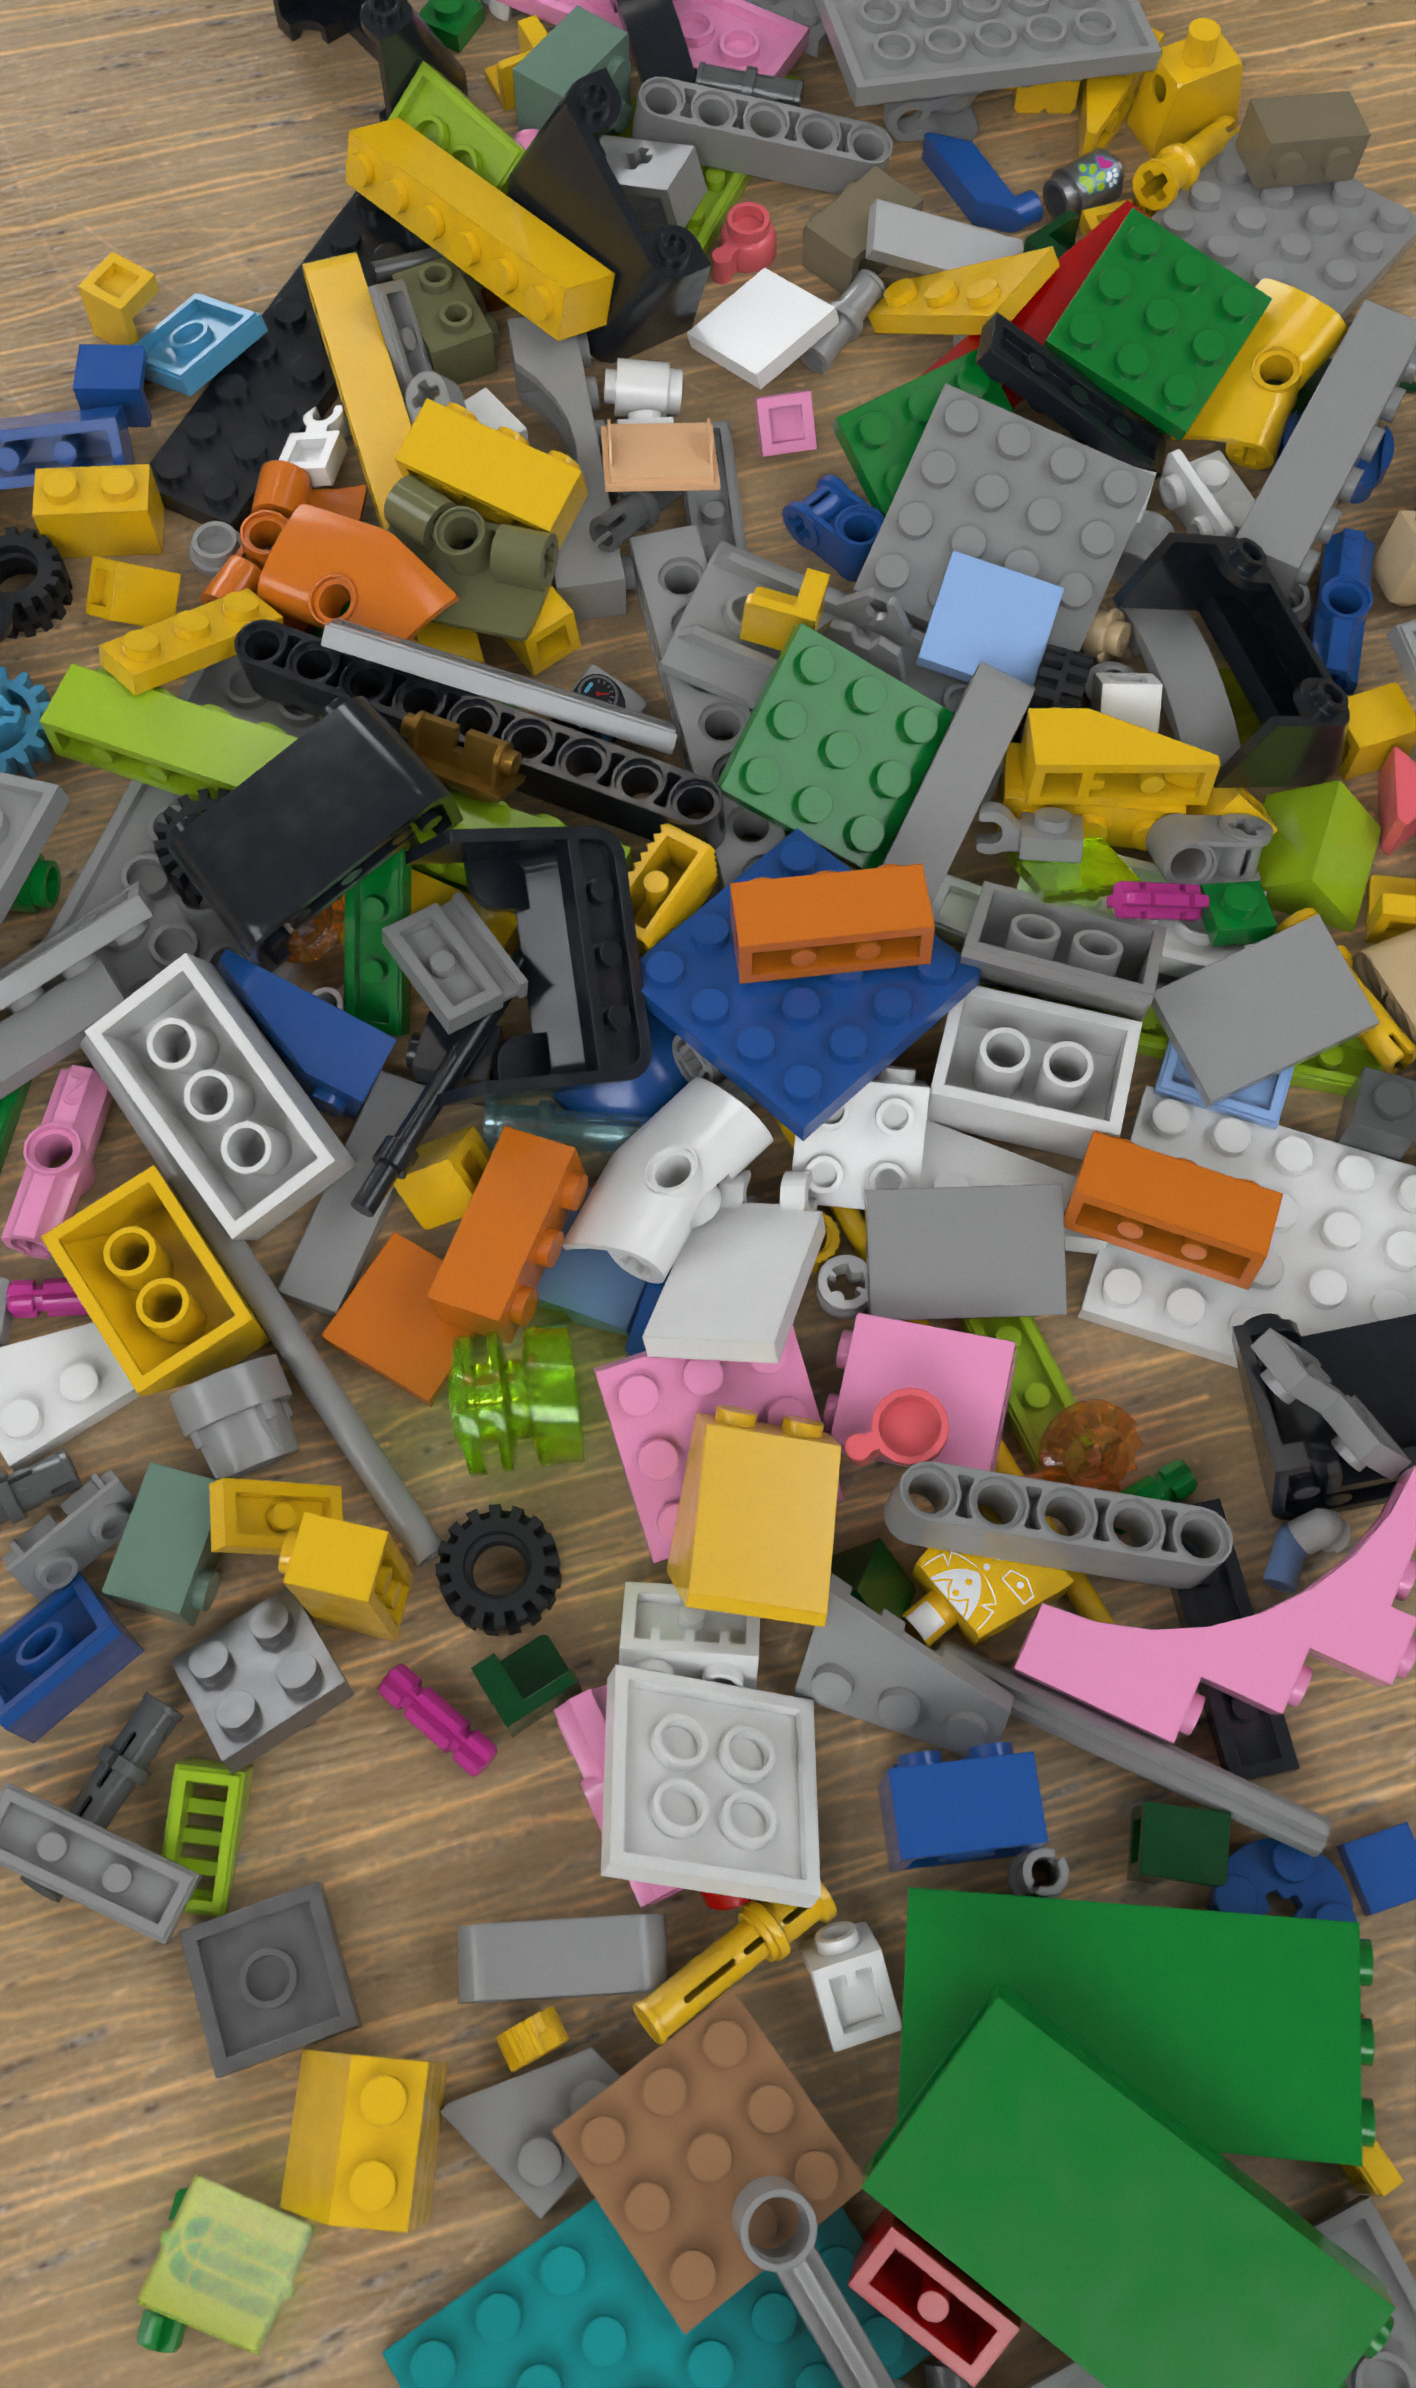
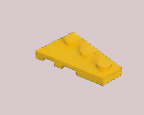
[868,246,1060,335]

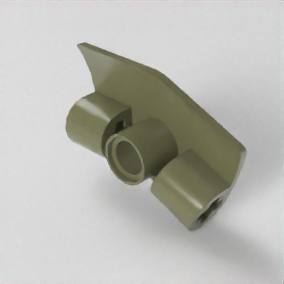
[384,475,559,641]

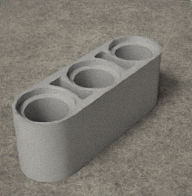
[457,1914,668,2004]

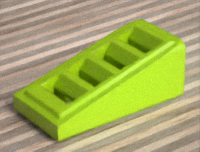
[162,1757,254,1917]

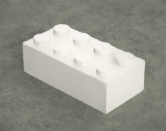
[84,953,357,1241]

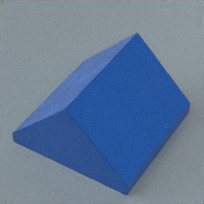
[0,1571,144,1743]

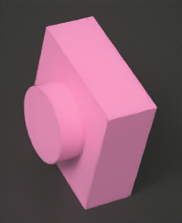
[753,390,817,457]

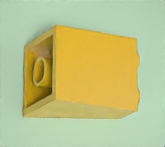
[666,1405,842,1627]
[280,2049,448,2233]

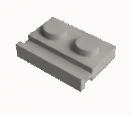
[382,891,528,1034]

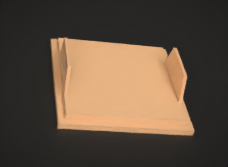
[601,418,720,492]

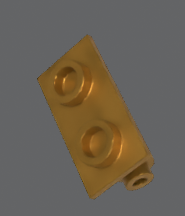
[400,710,526,803]

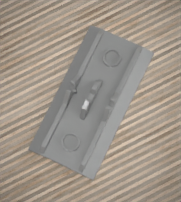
[659,540,1037,807]

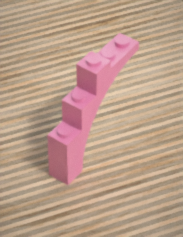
[1012,1465,1416,1743]

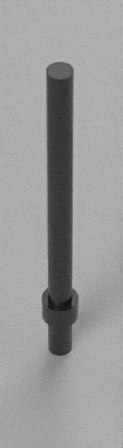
[350,942,525,1217]

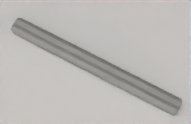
[937,1641,1331,1857]

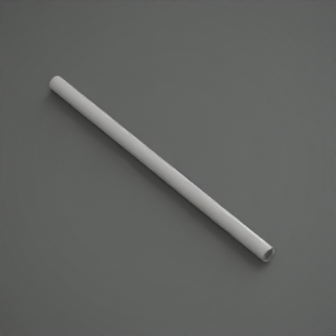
[80,1035,441,1567]

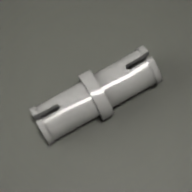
[800,269,886,374]

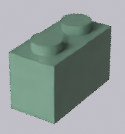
[101,1462,221,1627]

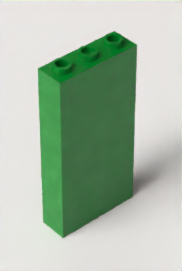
[897,1887,1376,2166]
[861,1980,1396,2388]

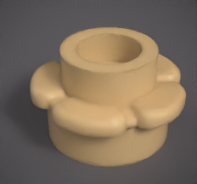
[1082,608,1131,664]

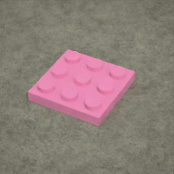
[592,1324,844,1563]

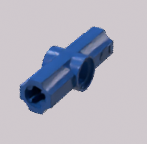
[1306,528,1375,695]

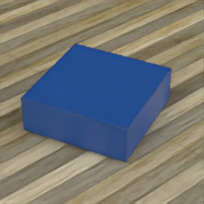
[1336,1822,1416,1916]

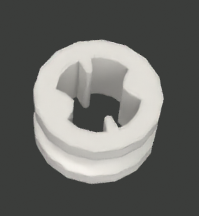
[816,1255,868,1319]

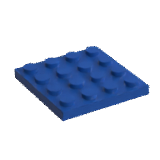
[640,828,981,1141]

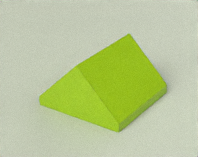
[1257,780,1382,933]

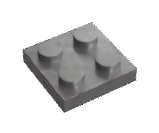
[171,1587,355,1774]
[179,1881,362,2078]

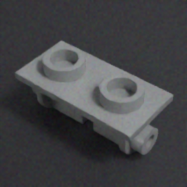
[2,1469,136,1603]

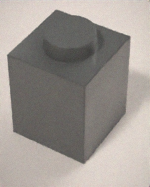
[1334,1067,1416,1161]

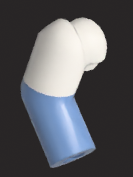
[1262,1508,1351,1593]

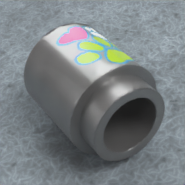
[1043,148,1124,220]

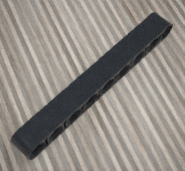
[234,619,726,850]

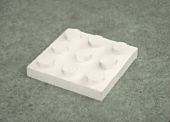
[601,1664,821,1908]

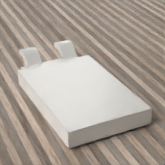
[642,1170,826,1364]

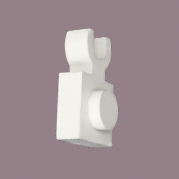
[279,405,350,488]

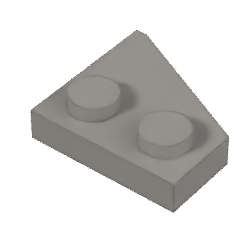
[440,2047,621,2219]

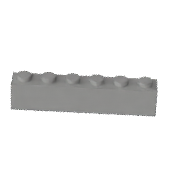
[1236,299,1416,599]

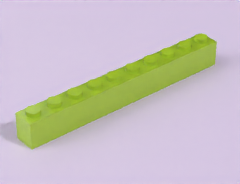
[39,663,632,892]

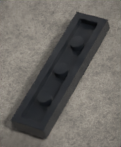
[975,312,1167,481]
[1170,1499,1300,1781]

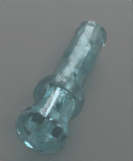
[483,1100,651,1153]

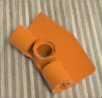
[200,460,367,633]
[257,504,460,643]

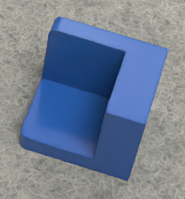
[73,344,152,427]

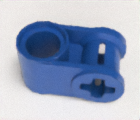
[782,474,885,582]

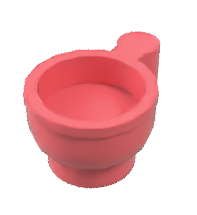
[712,202,777,284]
[845,1387,949,1467]

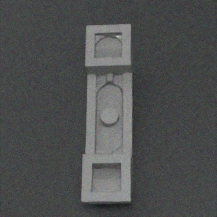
[1117,607,1241,767]

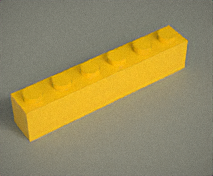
[345,118,615,341]

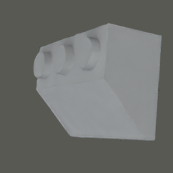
[960,881,1167,1022]

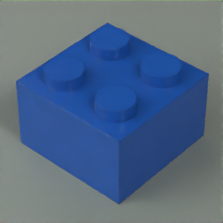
[877,1742,1049,1872]

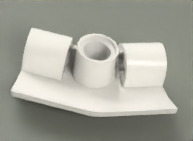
[562,1077,773,1284]

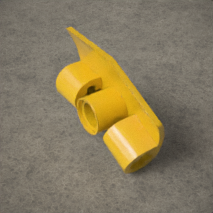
[1171,278,1348,470]

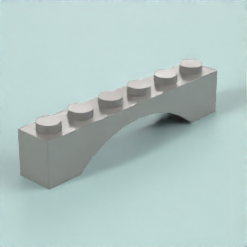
[507,317,636,621]

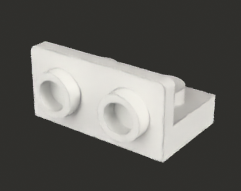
[1158,449,1255,537]
[619,1581,760,1689]

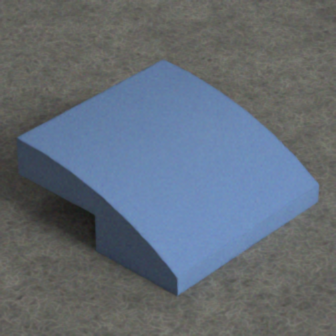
[536,1187,648,1336]

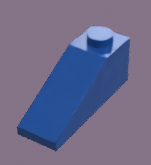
[217,949,397,1119]

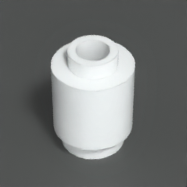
[604,358,683,417]

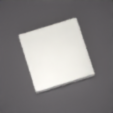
[687,268,840,390]

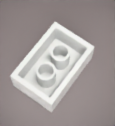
[927,986,1142,1159]

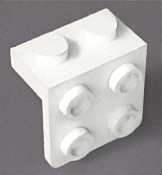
[792,1066,930,1210]

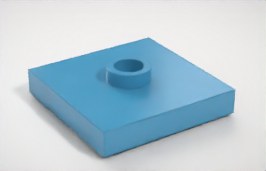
[133,293,269,397]

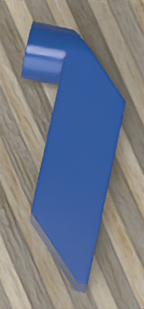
[922,132,1043,232]

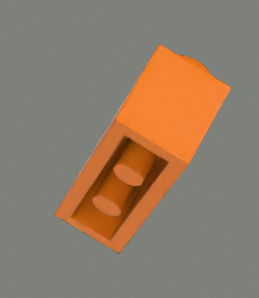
[730,863,935,984]
[426,1126,588,1344]
[1064,1131,1283,1290]

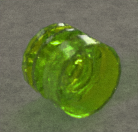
[448,1322,585,1477]

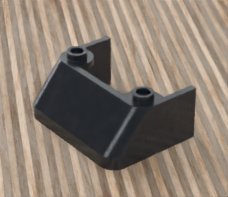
[1112,532,1350,788]
[405,826,652,1107]

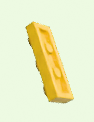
[99,588,283,696]

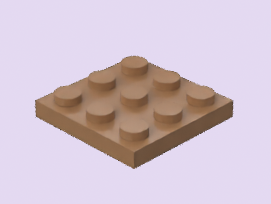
[551,1989,864,2334]

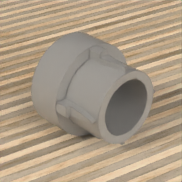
[169,1354,300,1480]

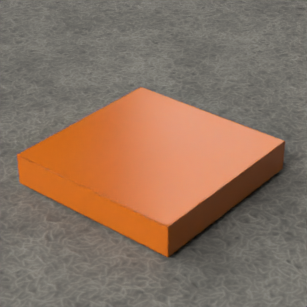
[321,1232,481,1408]

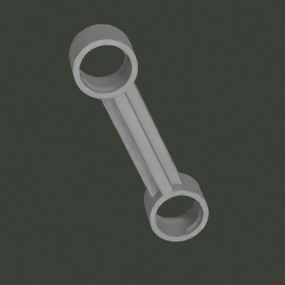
[732,2175,913,2388]

